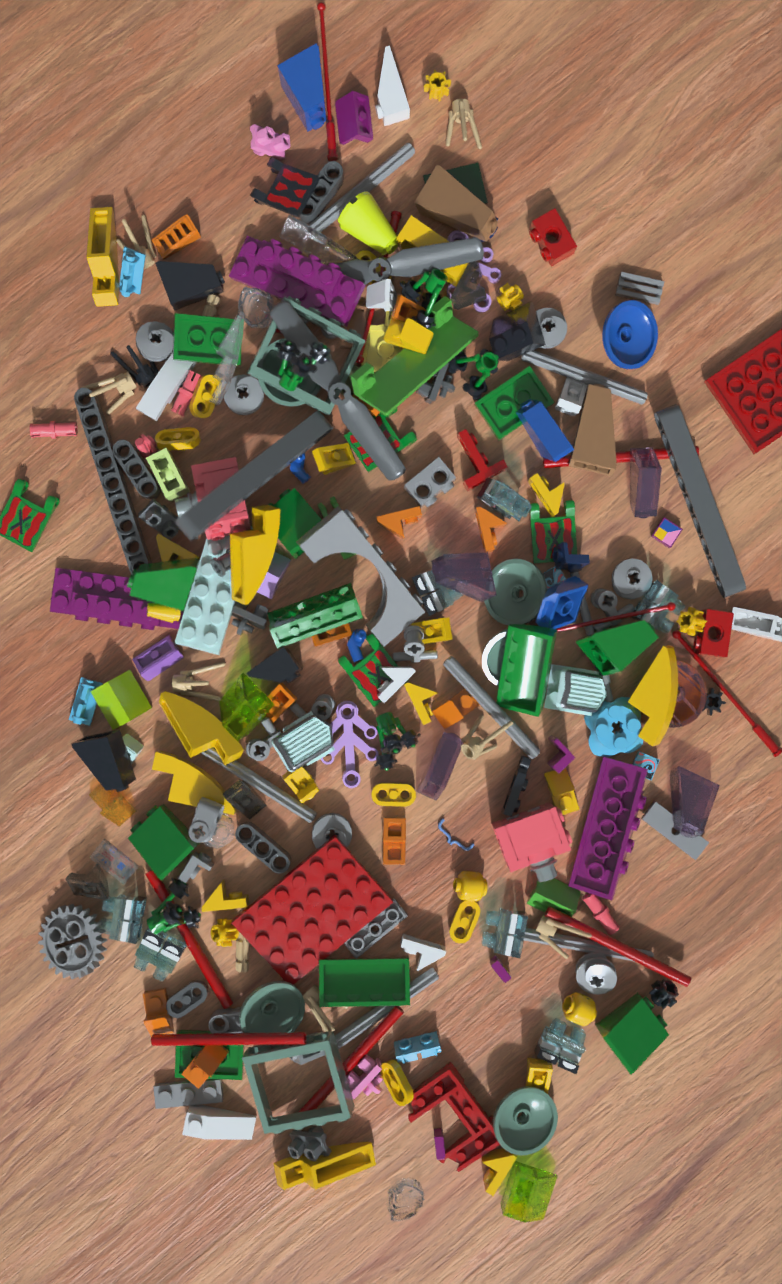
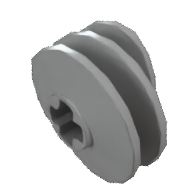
[536,308,567,349]
[136,321,174,362]
[224,374,264,415]
[612,558,653,599]
[312,813,352,849]
[575,952,617,995]

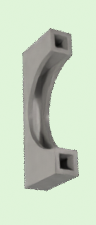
[296,507,425,646]

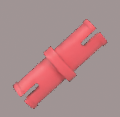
[171,370,202,417]
[30,421,78,439]
[582,893,620,935]

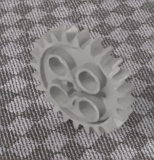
[38,904,107,979]

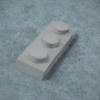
[153,1079,224,1109]

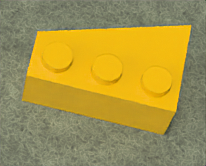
[397,215,472,288]

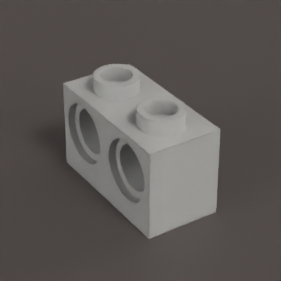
[404,457,456,508]

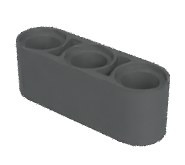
[299,161,344,225]
[113,440,161,500]
[235,821,292,874]

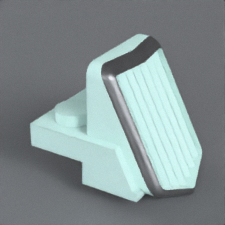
[544,664,607,716]
[272,711,335,772]

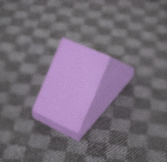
[257,552,291,599]

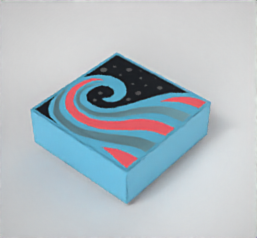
[542,567,566,590]
[632,751,660,780]

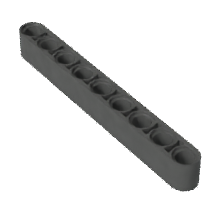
[74,388,152,574]
[654,404,746,598]
[175,410,334,541]

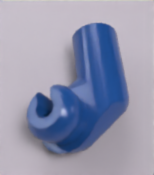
[290,453,311,484]
[347,629,367,662]

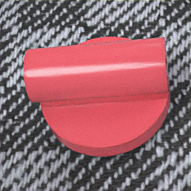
[135,434,157,458]

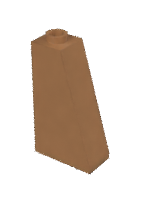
[414,165,498,242]
[569,384,617,476]

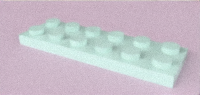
[175,527,252,655]

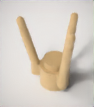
[446,99,482,149]
[116,215,157,269]
[81,372,137,414]
[172,662,225,701]
[461,714,513,760]
[536,914,592,959]
[302,985,348,1032]

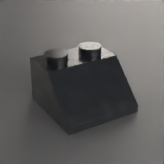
[489,302,546,361]
[246,647,302,683]

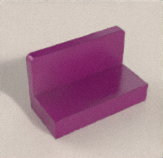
[335,91,374,145]
[547,735,575,773]

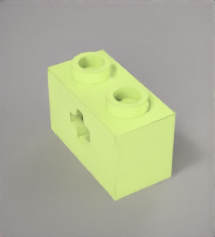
[146,448,190,501]

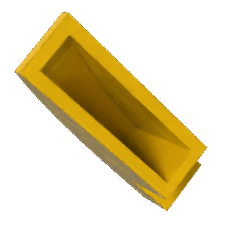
[87,207,119,307]
[230,505,280,605]
[628,645,678,746]
[159,691,244,765]
[152,750,238,815]
[273,1142,376,1190]

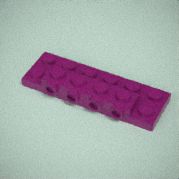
[229,236,365,327]
[50,568,187,630]
[569,757,648,900]

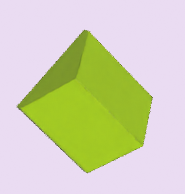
[90,670,152,730]

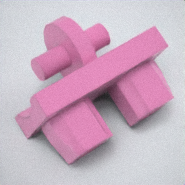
[250,124,290,160]
[346,1054,383,1099]

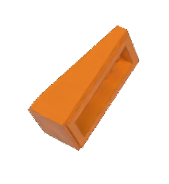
[151,214,201,260]

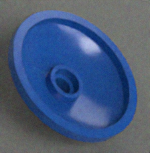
[602,300,658,369]

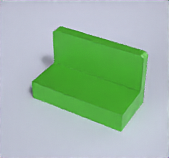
[526,878,581,917]

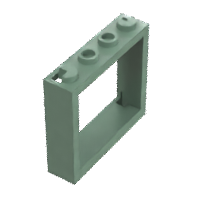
[247,296,365,415]
[242,1031,355,1134]

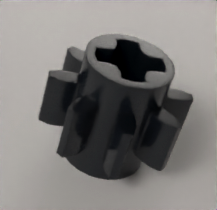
[701,688,726,716]
[649,978,679,1009]

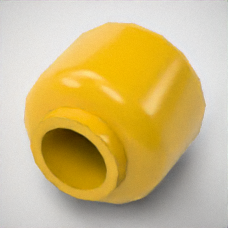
[453,871,488,901]
[562,992,597,1026]

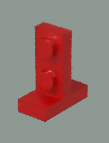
[457,429,508,492]

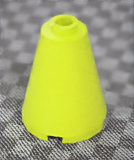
[338,191,398,255]

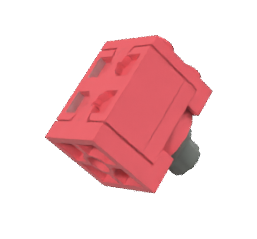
[175,457,251,541]
[491,802,572,882]

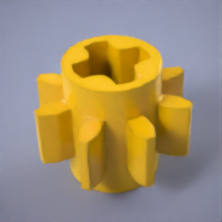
[424,70,451,101]
[496,283,524,311]
[676,607,707,636]
[211,919,239,947]

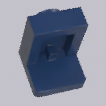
[552,542,590,573]

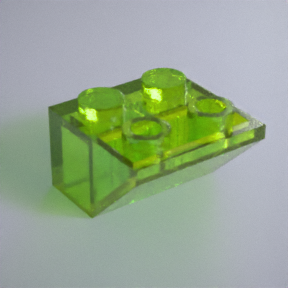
[219,673,275,742]
[500,1161,557,1223]

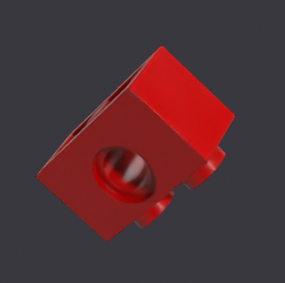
[529,208,577,267]
[693,609,734,658]

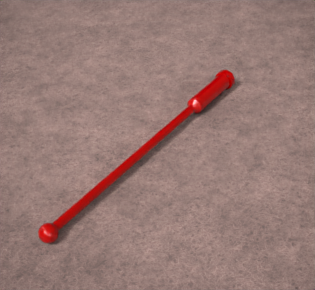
[317,2,338,161]
[356,211,402,364]
[556,602,676,632]
[672,630,782,757]

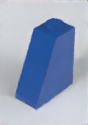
[516,399,574,462]

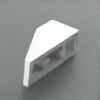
[375,45,410,126]
[182,1104,257,1140]

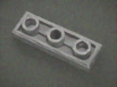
[641,801,709,860]
[344,898,408,959]

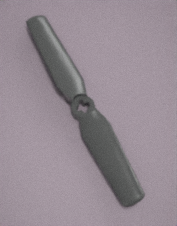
[336,238,484,285]
[270,301,406,481]

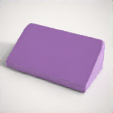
[132,635,184,681]

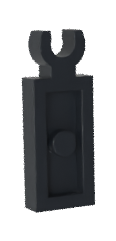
[501,756,532,817]

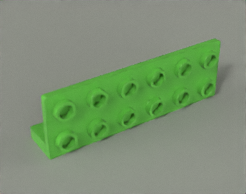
[351,296,479,416]

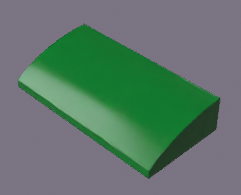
[496,624,557,717]
[319,958,410,1007]

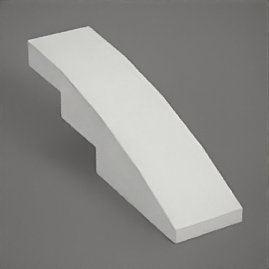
[136,353,197,421]
[732,607,782,642]

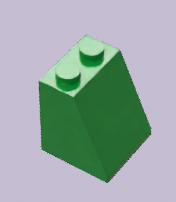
[268,488,322,559]
[127,558,200,611]
[575,620,659,676]
[128,804,199,881]
[595,992,669,1075]

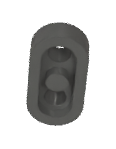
[166,980,208,1018]

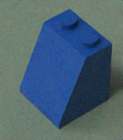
[277,43,327,132]

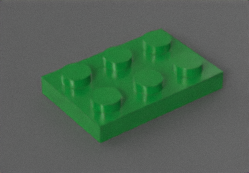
[173,313,242,366]
[474,366,555,441]
[175,1030,244,1080]

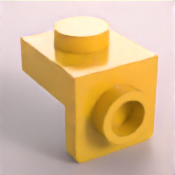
[282,766,319,803]

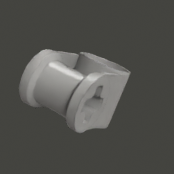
[189,797,224,843]
[209,1007,243,1033]

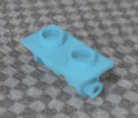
[119,247,146,297]
[69,677,103,726]
[394,1031,441,1064]

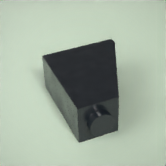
[155,261,225,310]
[71,729,136,792]

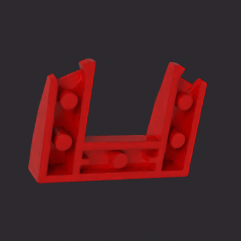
[408,1062,500,1172]

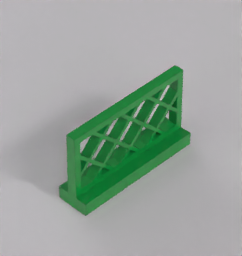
[268,583,363,649]

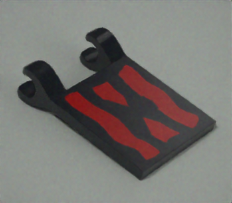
[250,157,320,217]

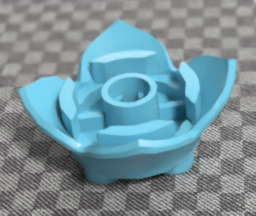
[584,697,644,757]

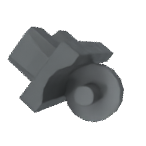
[416,363,456,404]
[138,499,180,540]
[231,601,268,635]
[287,1125,332,1161]

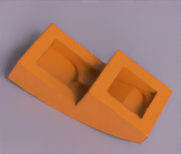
[383,818,406,865]

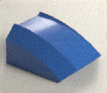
[536,576,588,629]

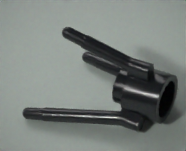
[110,345,159,388]

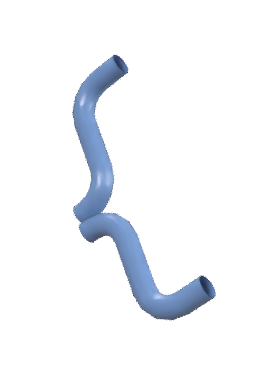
[438,818,474,851]

